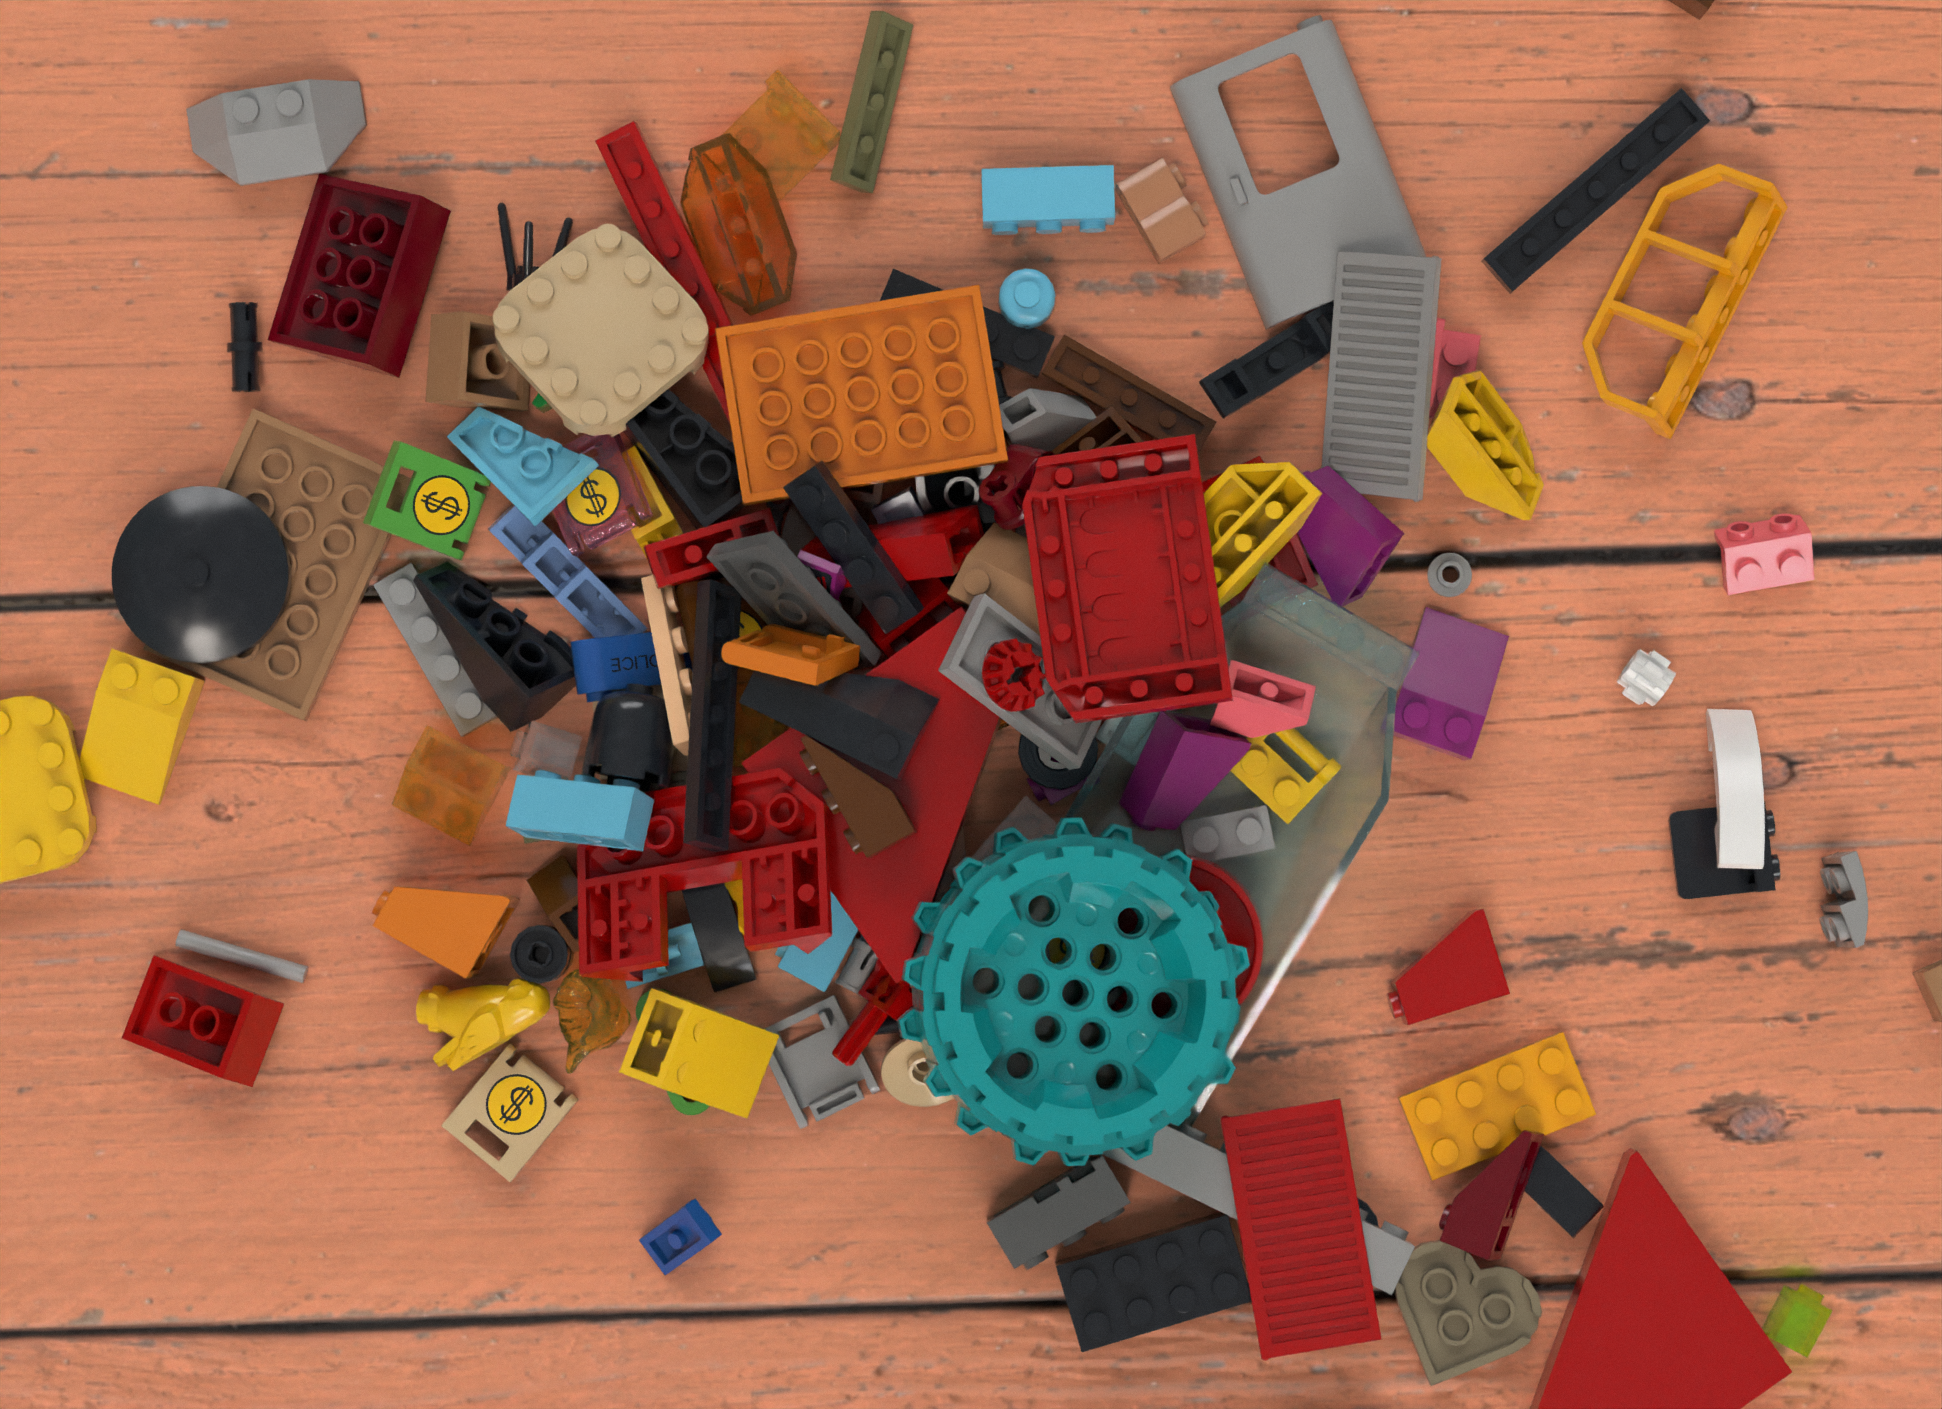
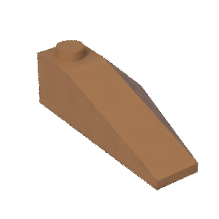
[947,523,1040,636]

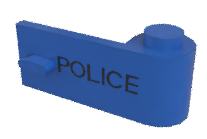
[571,632,693,702]

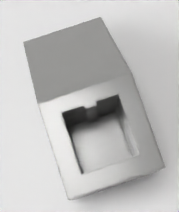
[999,388,1096,451]

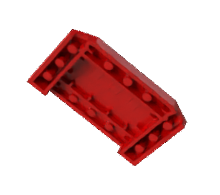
[1022,434,1233,723]

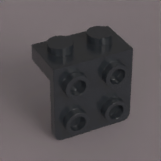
[1668,802,1781,899]

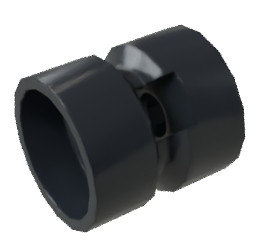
[510,925,574,983]

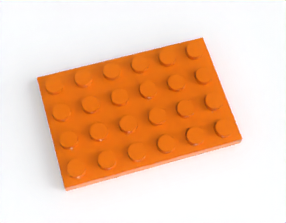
[715,284,1008,505]

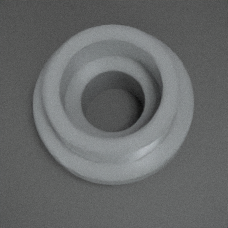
[1427,553,1472,597]

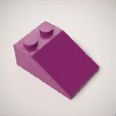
[1382,607,1509,761]

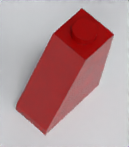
[1387,909,1510,1025]

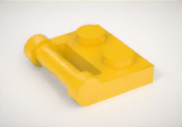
[1230,728,1342,824]

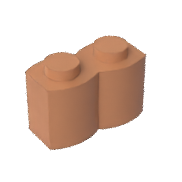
[1115,158,1208,264]

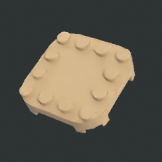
[493,224,709,438]

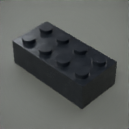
[1055,1212,1251,1352]

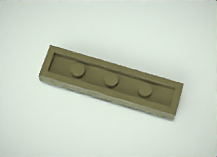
[830,11,913,193]

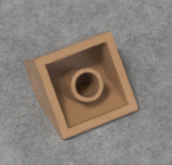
[425,311,529,411]

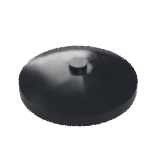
[112,486,292,664]

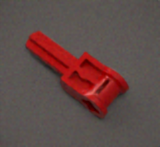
[832,959,912,1067]

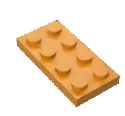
[1397,1032,1597,1181]

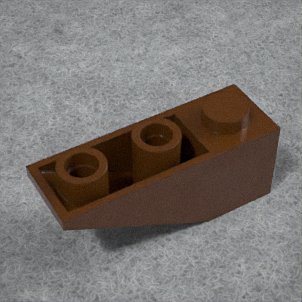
[799,735,917,858]

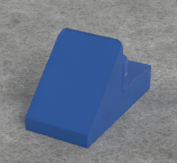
[639,1198,722,1275]

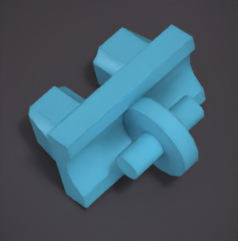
[625,923,705,989]

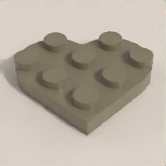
[1394,1240,1542,1386]

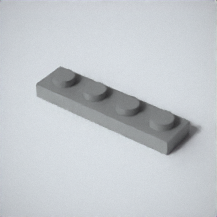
[373,563,497,737]

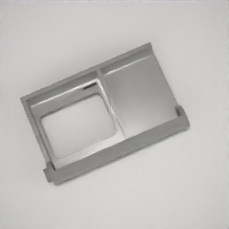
[1170,15,1427,330]

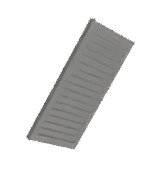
[1321,251,1442,502]

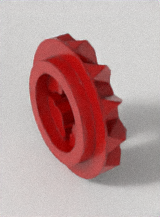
[982,638,1047,712]

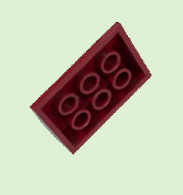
[267,174,451,378]

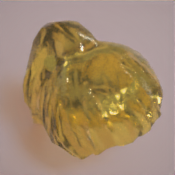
[553,968,631,1074]

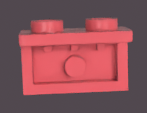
[1714,514,1814,595]

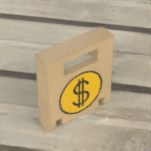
[441,1044,579,1183]

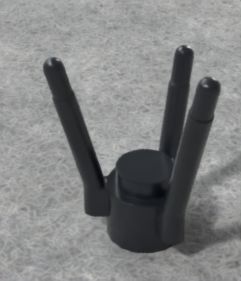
[497,203,573,291]

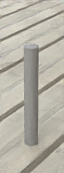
[176,929,308,983]

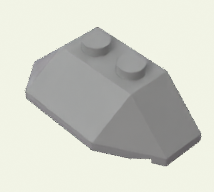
[186,79,367,186]

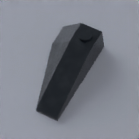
[739,670,940,781]

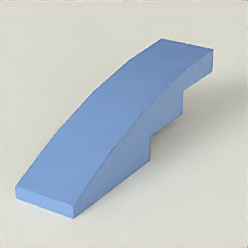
[488,504,647,638]

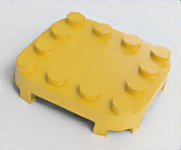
[0,696,97,884]

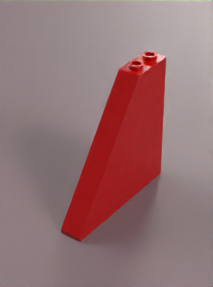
[742,607,1002,984]
[1530,1148,1792,1409]

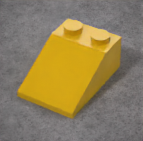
[79,648,205,805]

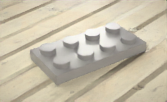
[938,593,1102,770]

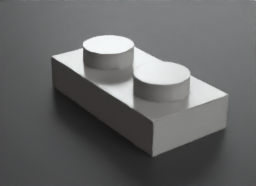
[1180,805,1275,861]

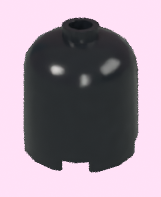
[581,683,675,791]

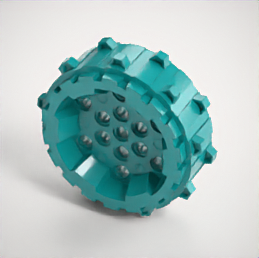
[897,818,1250,1166]

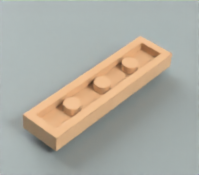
[641,575,693,756]

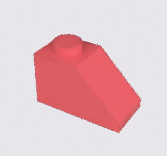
[1210,660,1316,738]

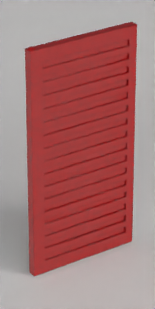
[1220,1098,1382,1361]

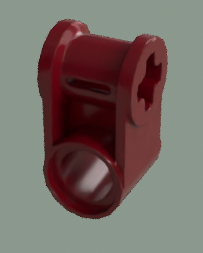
[979,443,1055,530]

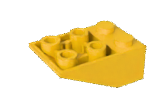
[619,987,780,1119]

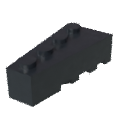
[623,389,746,530]

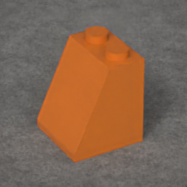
[372,886,520,979]

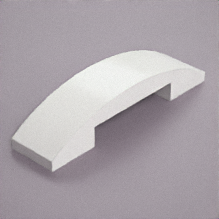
[1706,709,1765,869]

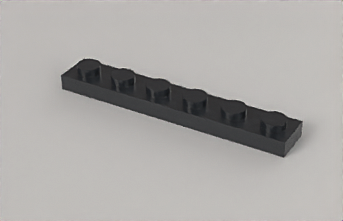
[1481,88,1710,294]
[683,579,741,852]

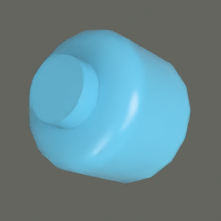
[998,268,1056,329]

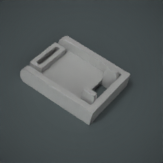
[765,995,881,1129]

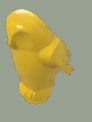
[416,978,551,1071]

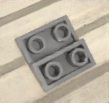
[1819,851,1868,948]

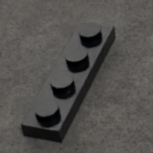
[880,269,1055,379]
[783,461,925,634]

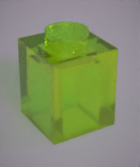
[1761,1283,1832,1358]

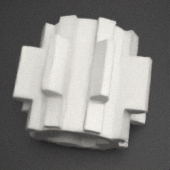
[1617,649,1676,706]

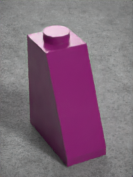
[1297,466,1404,608]
[1119,711,1252,831]

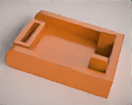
[721,624,860,686]

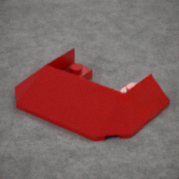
[577,768,832,982]

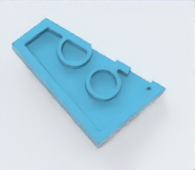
[447,406,599,526]

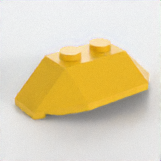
[1427,370,1544,520]
[1204,462,1323,607]

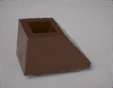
[526,854,579,953]

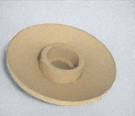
[881,1038,954,1107]

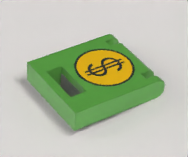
[363,440,491,561]

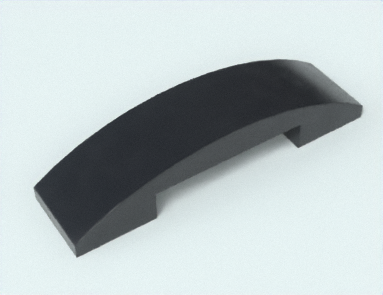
[1199,301,1334,419]
[682,883,757,993]

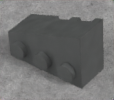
[986,1154,1131,1270]

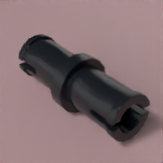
[227,302,262,392]

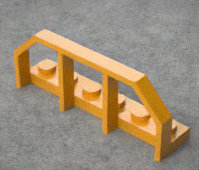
[1582,163,1788,439]

